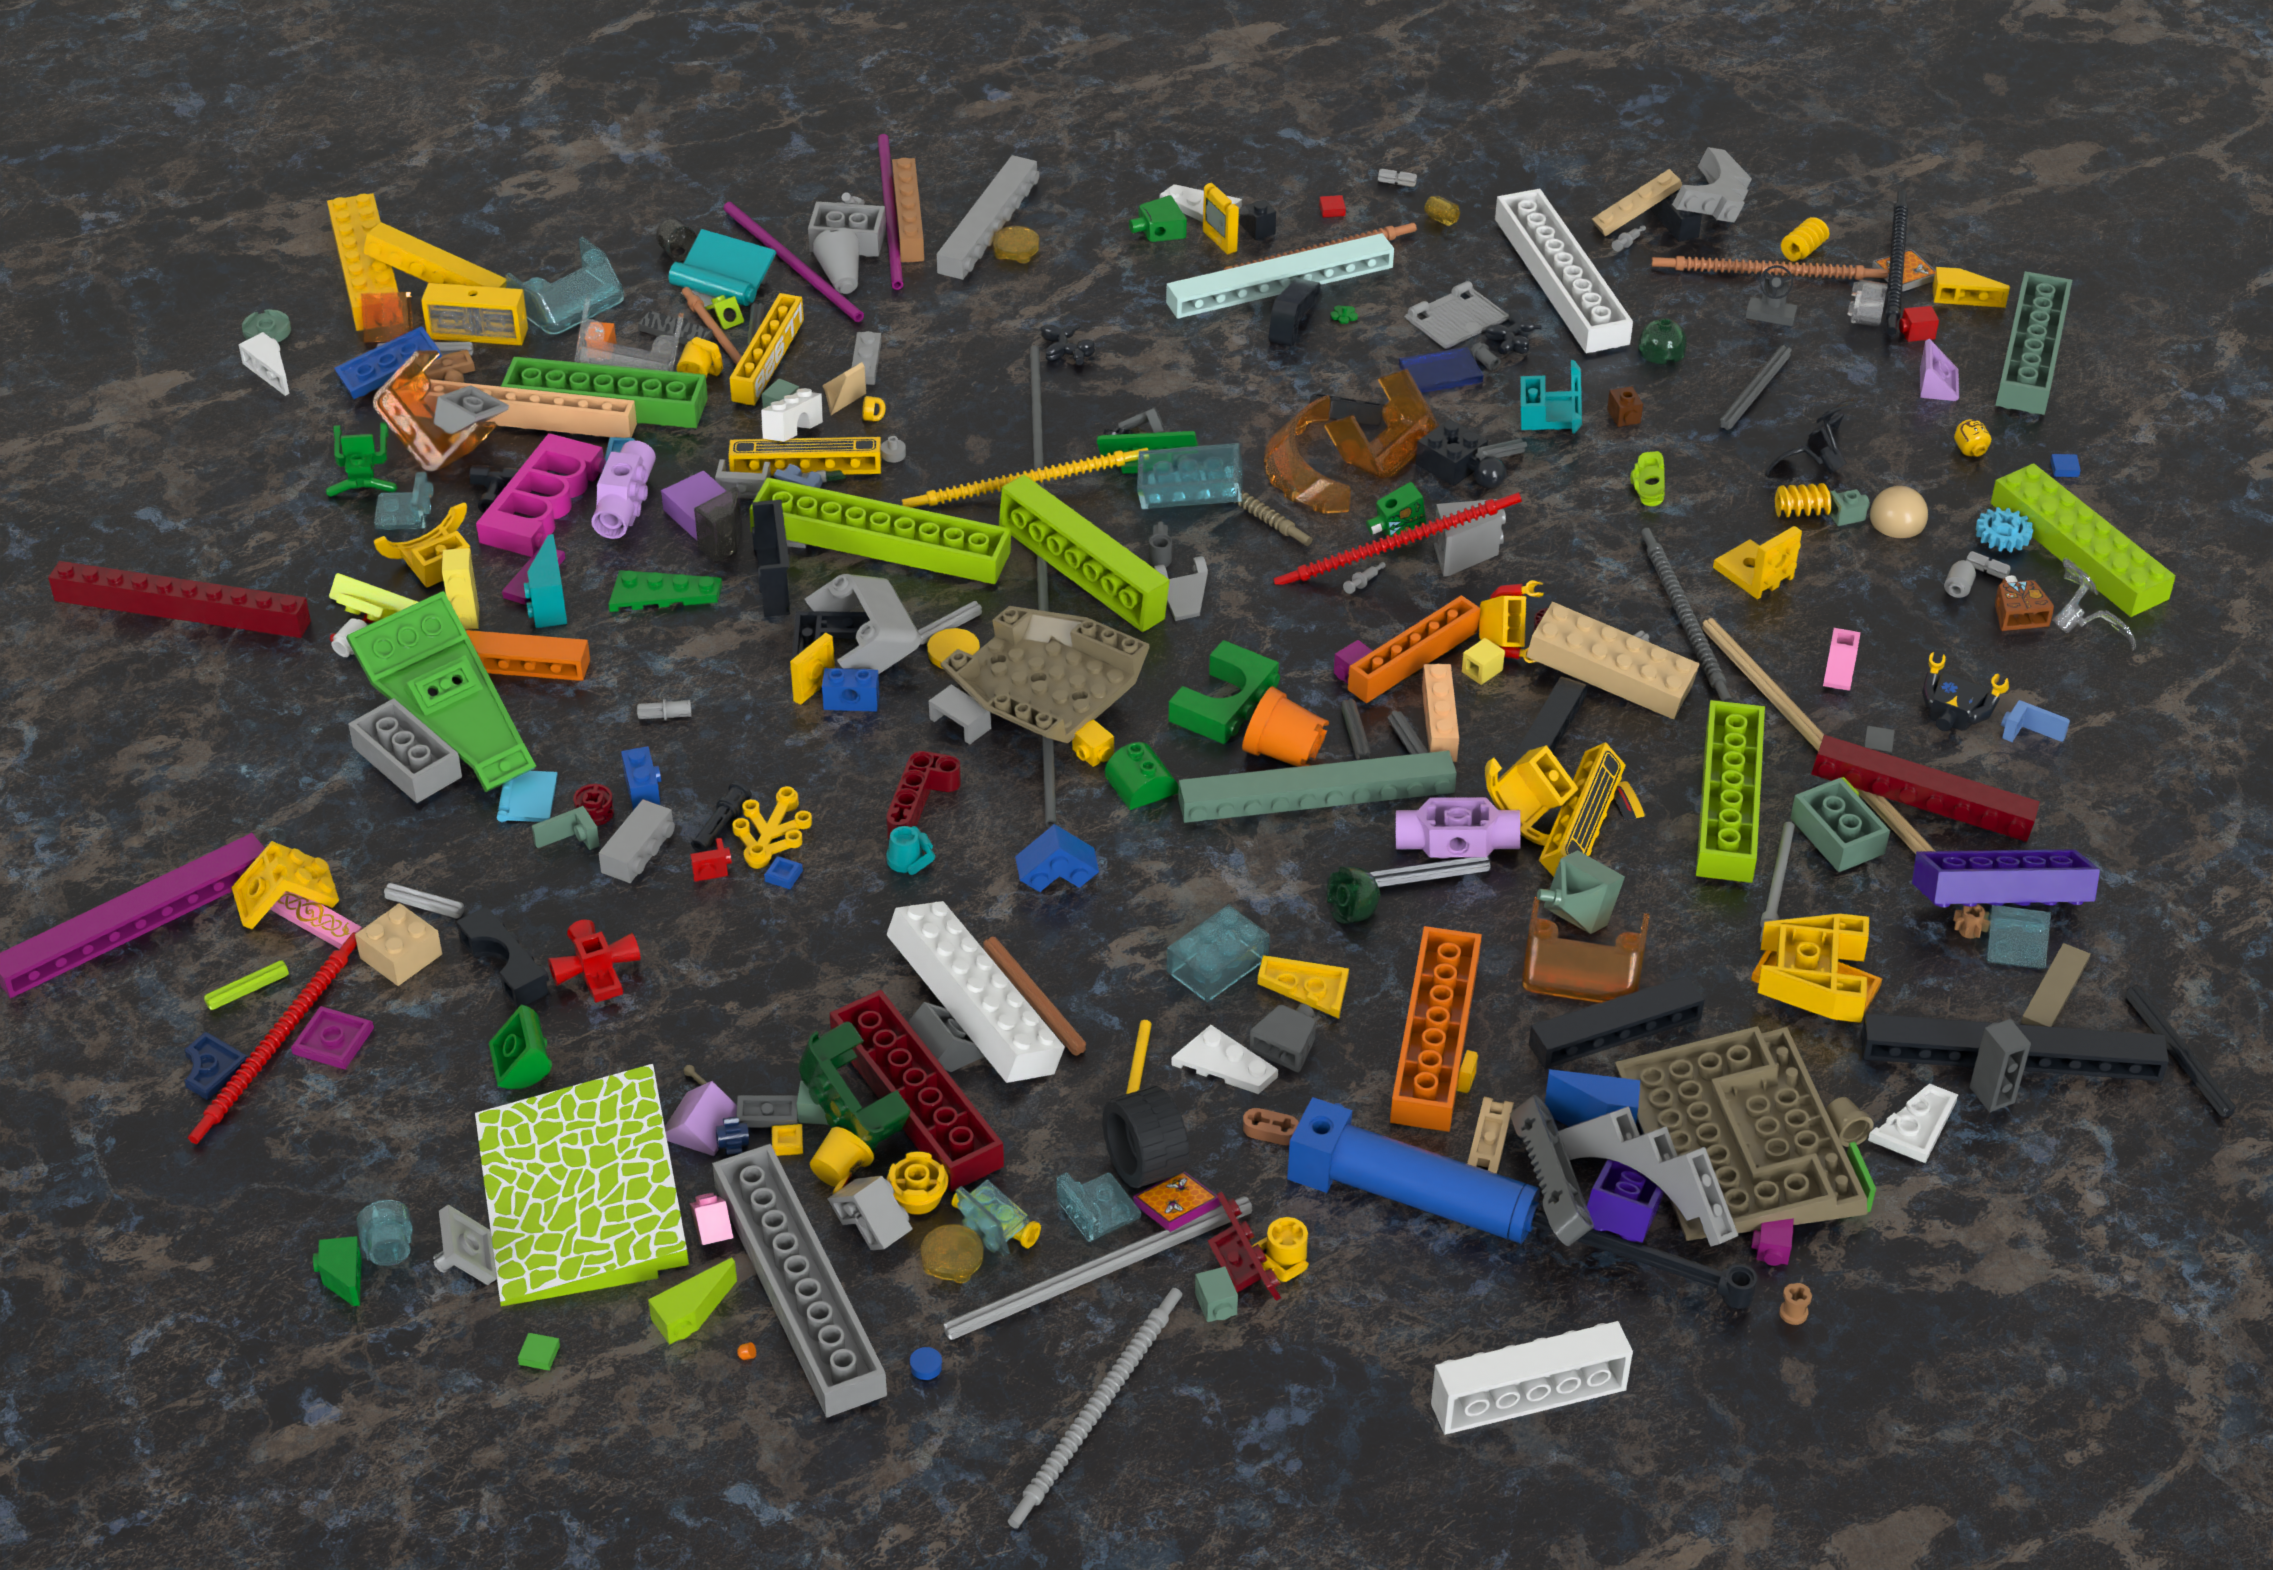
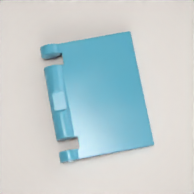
[497,771,558,822]

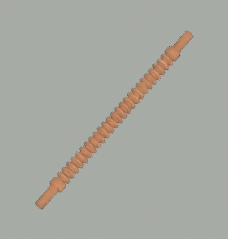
[1223,223,1417,270]
[1652,256,1888,280]

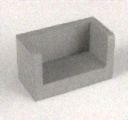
[715,459,771,499]
[929,684,991,744]

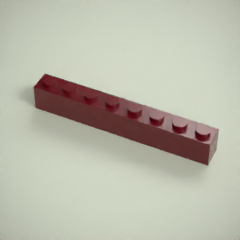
[1811,735,2040,842]

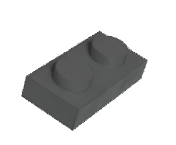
[736,1095,798,1127]

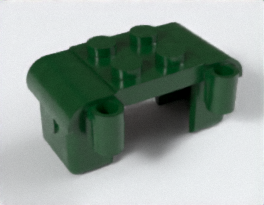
[799,1022,911,1152]

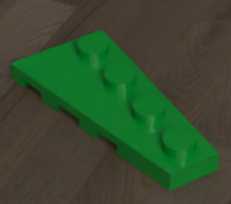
[609,570,722,612]

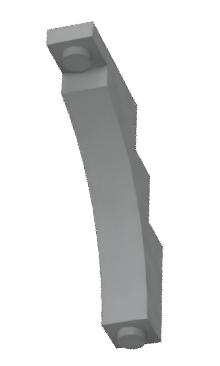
[1558,1106,1738,1247]

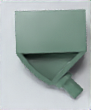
[1537,850,1625,934]

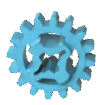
[1975,507,2033,552]

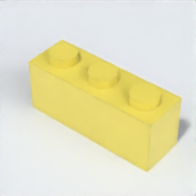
[442,548,479,630]

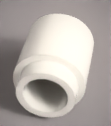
[331,619,368,657]

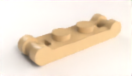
[1467,1097,1514,1174]

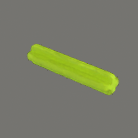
[204,960,289,1010]

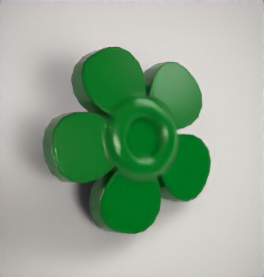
[1330,305,1358,324]

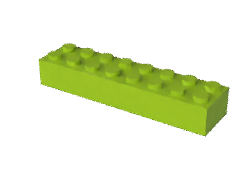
[1991,463,2176,617]
[999,475,1170,632]
[1696,700,1765,883]

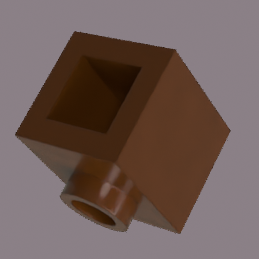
[1607,386,1643,427]

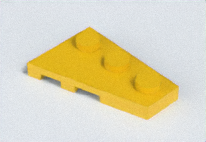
[1258,955,1349,1018]

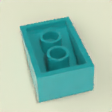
[524,534,567,628]

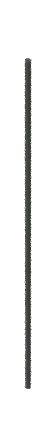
[1030,345,1056,828]

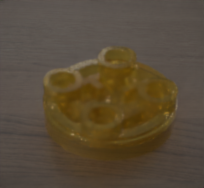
[993,226,1039,263]
[921,1224,984,1283]

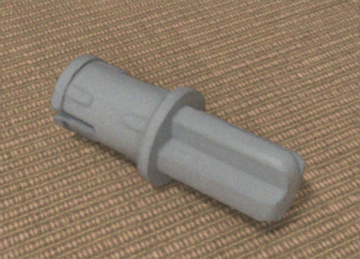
[637,699,691,721]

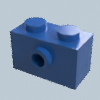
[621,746,661,810]

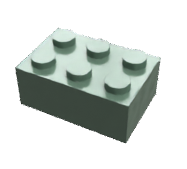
[1790,778,1890,872]

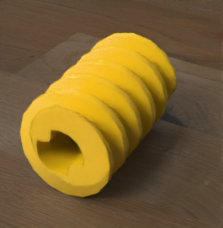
[1781,217,1830,262]
[1775,483,1831,517]

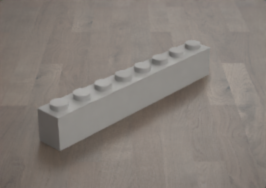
[937,155,1039,280]

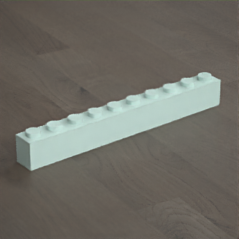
[1166,233,1394,319]

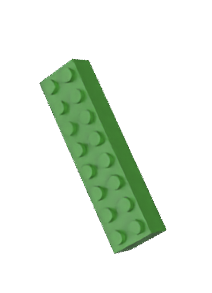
[501,357,708,428]

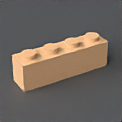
[1422,664,1459,762]

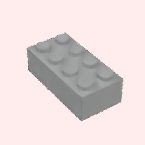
[348,698,462,803]

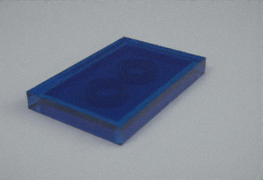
[1399,347,1484,394]

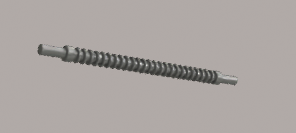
[1641,528,1733,703]

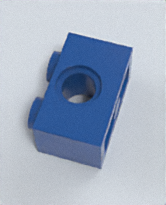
[822,668,880,712]

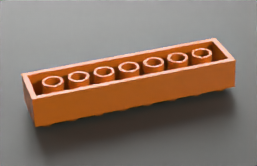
[1390,926,1482,1132]

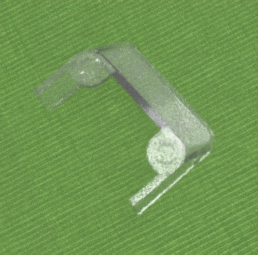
[574,294,683,372]

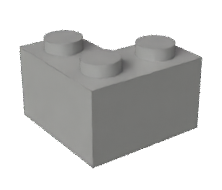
[827,1176,912,1250]

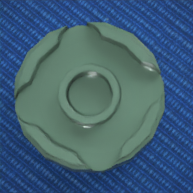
[242,309,291,342]

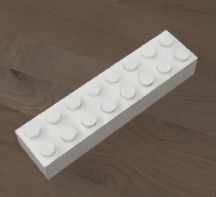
[887,901,1065,1083]

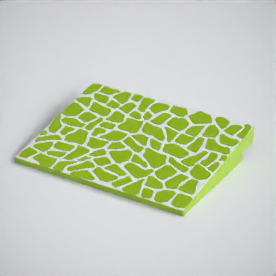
[475,1064,689,1307]

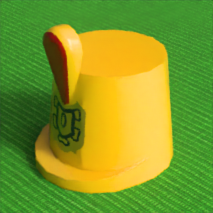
[810,1127,874,1194]

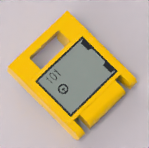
[1203,183,1239,255]

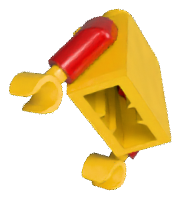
[1479,580,1544,663]

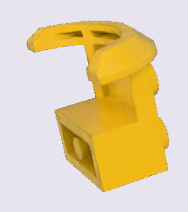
[374,503,471,588]
[1485,745,1578,846]

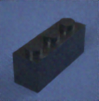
[1650,189,1702,242]

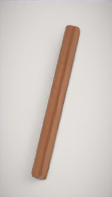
[983,937,1086,1055]

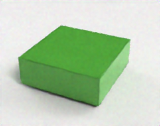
[518,1333,560,1371]

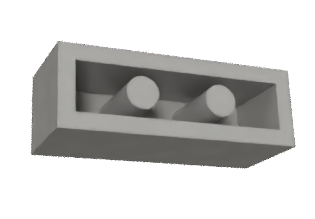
[599,799,675,883]

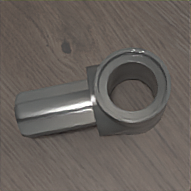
[1149,521,1172,567]

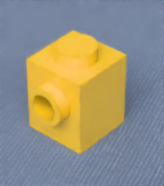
[1072,719,1114,767]

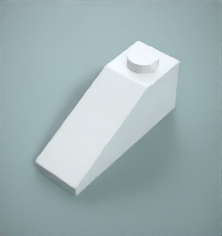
[239,332,289,396]

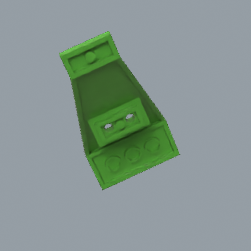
[346,591,536,792]

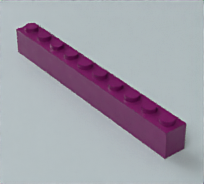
[0,833,265,999]

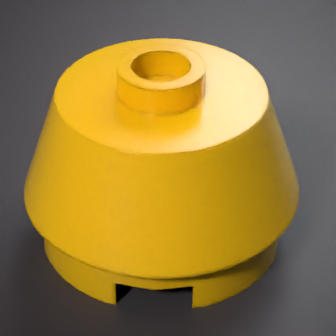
[887,1152,948,1214]

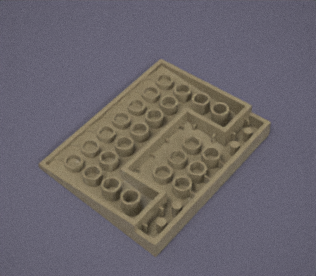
[1615,1026,1867,1241]

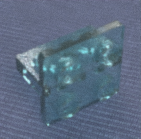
[956,1179,1030,1257]

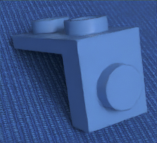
[2001,700,2070,742]

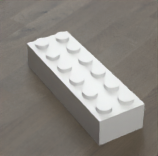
[1431,1321,1633,1435]

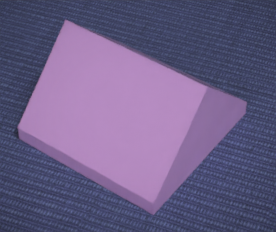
[1920,338,1959,401]
[665,1081,737,1156]

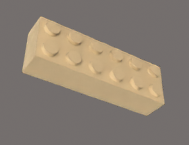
[1527,602,1700,719]

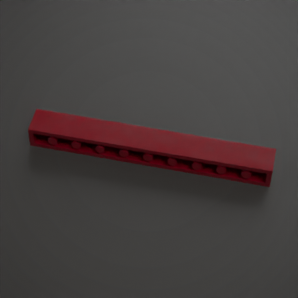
[48,561,311,638]

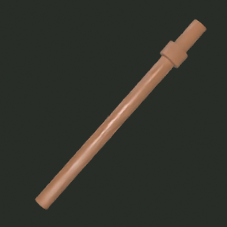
[682,287,742,366]

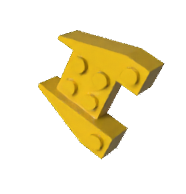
[1758,914,1869,1023]

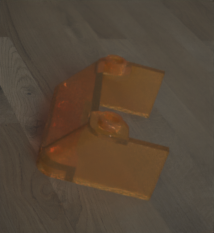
[373,350,497,471]
[1324,369,1439,479]
[1522,897,1650,1003]

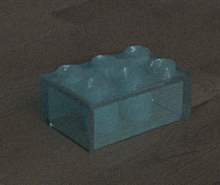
[1167,904,1270,1002]

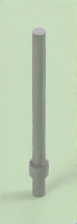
[1760,822,1795,942]

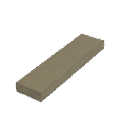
[2021,943,2091,1027]

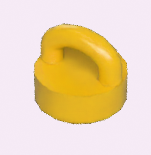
[862,396,886,422]

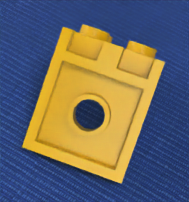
[1713,526,1802,599]
[231,841,339,929]

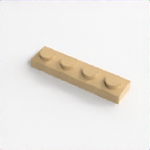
[1592,169,1682,236]

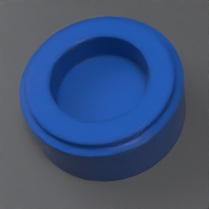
[910,1347,942,1380]

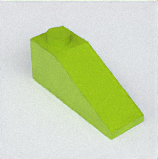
[648,1257,737,1345]

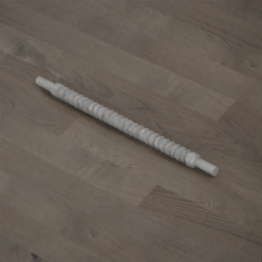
[1008,1288,1182,1528]

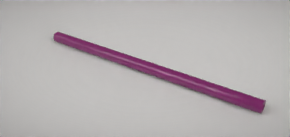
[723,202,864,322]

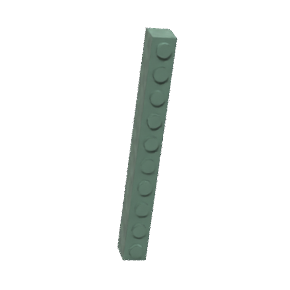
[1178,750,1457,823]

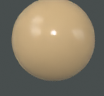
[1870,486,1928,538]

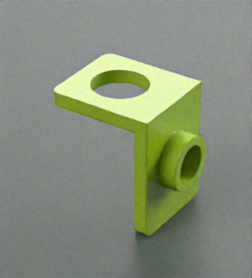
[705,295,744,330]

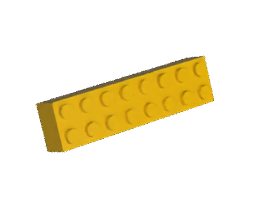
[327,193,404,331]

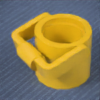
[677,337,723,378]
[1253,1217,1309,1282]

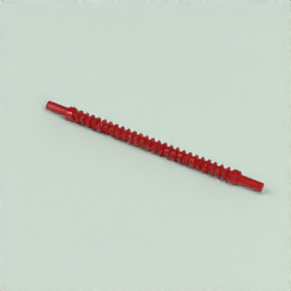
[188,932,357,1144]

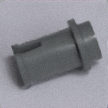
[1471,343,1501,371]

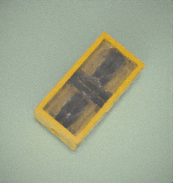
[421,283,528,345]

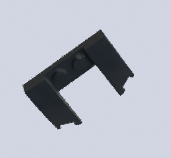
[792,611,899,675]

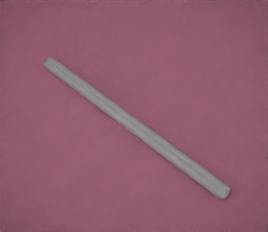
[943,1196,1252,1340]

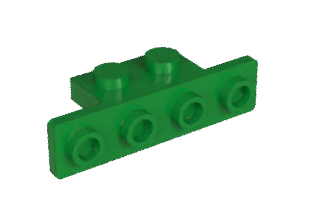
[1097,431,1199,474]

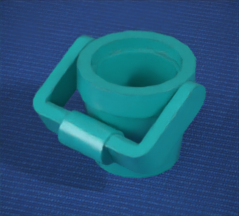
[886,826,935,875]

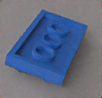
[334,326,442,399]

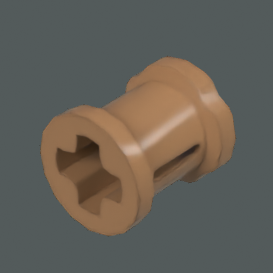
[1779,1283,1812,1325]

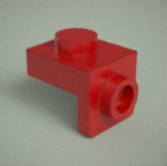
[690,838,732,882]

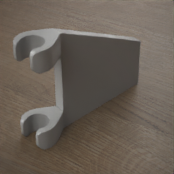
[1154,556,1208,621]

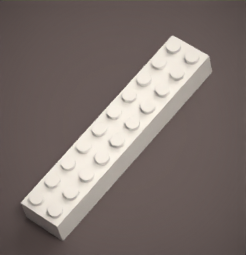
[1495,189,1633,353]

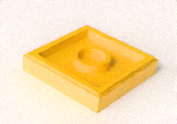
[790,633,835,705]

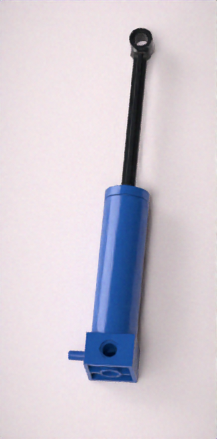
[1287,1097,1757,1309]

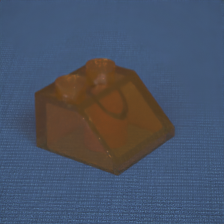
[361,292,413,342]

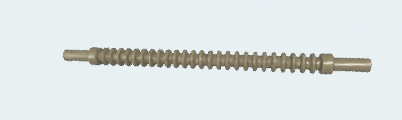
[1130,426,1313,546]

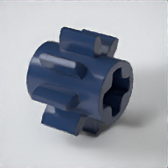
[716,1117,749,1155]

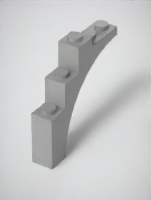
[1672,147,1752,222]

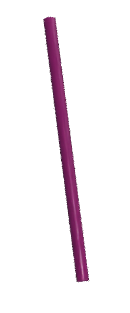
[878,134,903,290]

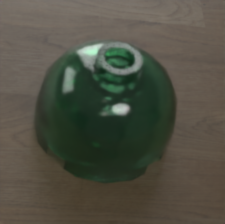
[1638,318,1687,364]
[1327,866,1380,924]

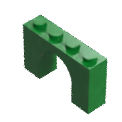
[1168,640,1280,744]

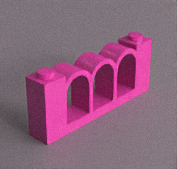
[476,433,606,557]

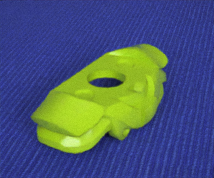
[1630,451,1665,507]

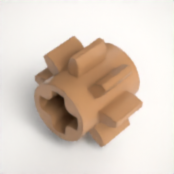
[1953,904,1990,939]

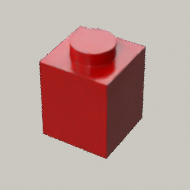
[1899,306,1939,342]

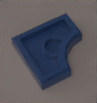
[184,1031,249,1100]

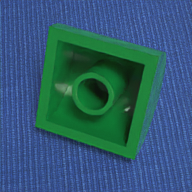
[1105,742,1179,810]
[489,1005,552,1089]

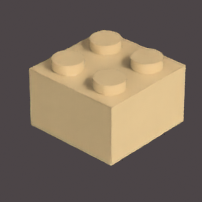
[355,903,442,986]

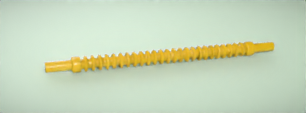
[902,448,1149,508]

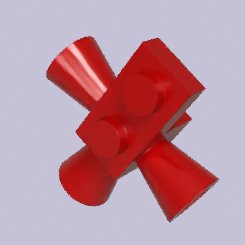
[548,919,641,1003]

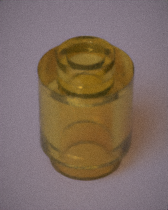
[1425,196,1460,226]

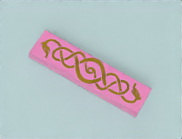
[270,891,362,949]

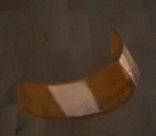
[1264,395,1351,513]

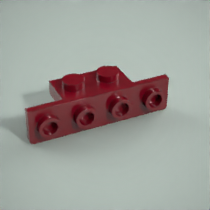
[1208,1191,1281,1301]

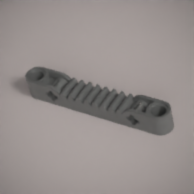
[1510,1095,1594,1247]

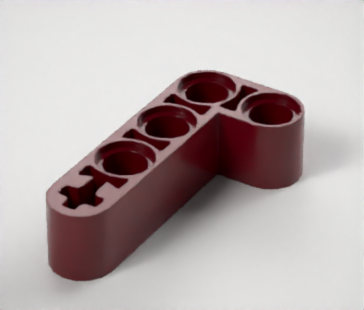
[886,751,961,839]

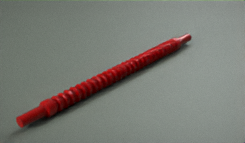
[1273,492,1522,585]

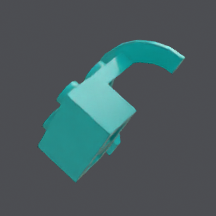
[1521,360,1582,434]

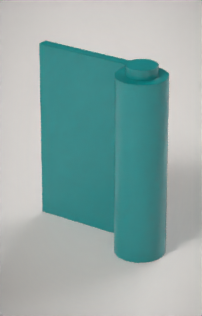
[669,229,777,306]

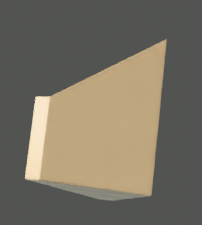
[823,362,866,415]

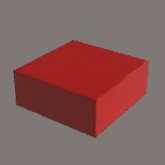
[1319,195,1346,217]

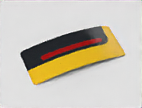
[1614,781,1645,820]

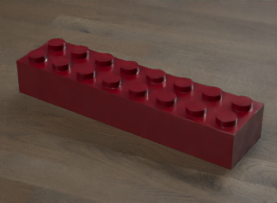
[829,989,1004,1192]

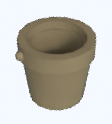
[1826,1097,1874,1147]

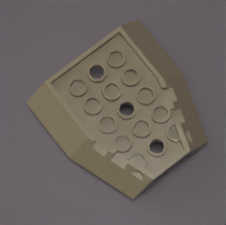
[941,606,1149,743]

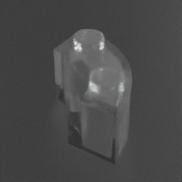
[1848,279,1888,327]

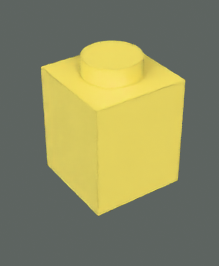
[1462,638,1505,685]

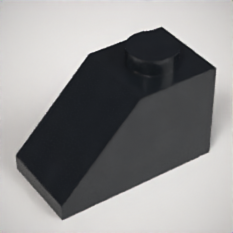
[1238,199,1276,240]

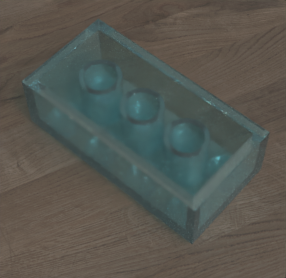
[1137,443,1243,509]

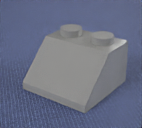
[433,385,509,434]

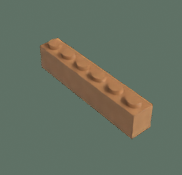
[892,158,924,262]

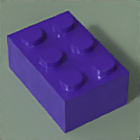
[1587,1159,1664,1242]

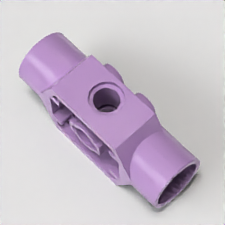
[592,441,656,539]
[1396,797,1520,859]

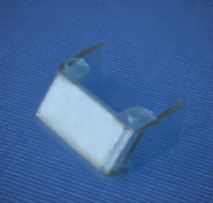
[505,237,624,334]

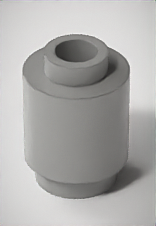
[1944,560,1976,598]

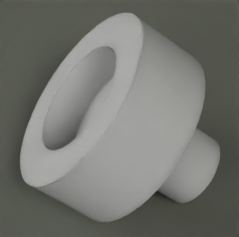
[881,436,906,463]

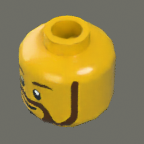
[1954,419,1992,457]

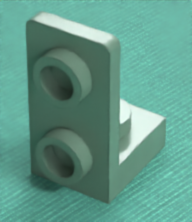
[532,806,600,850]

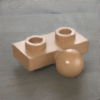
[421,349,475,383]

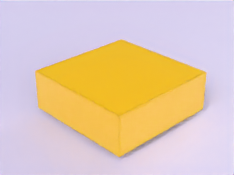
[1457,1050,1478,1093]
[772,1124,803,1156]

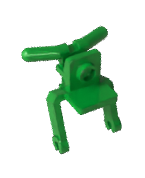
[326,422,397,497]

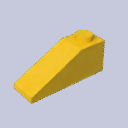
[1932,267,2010,308]

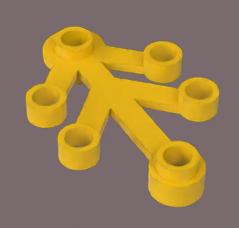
[732,786,812,869]

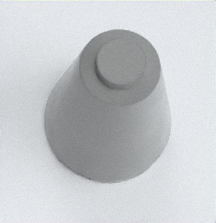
[813,227,859,294]

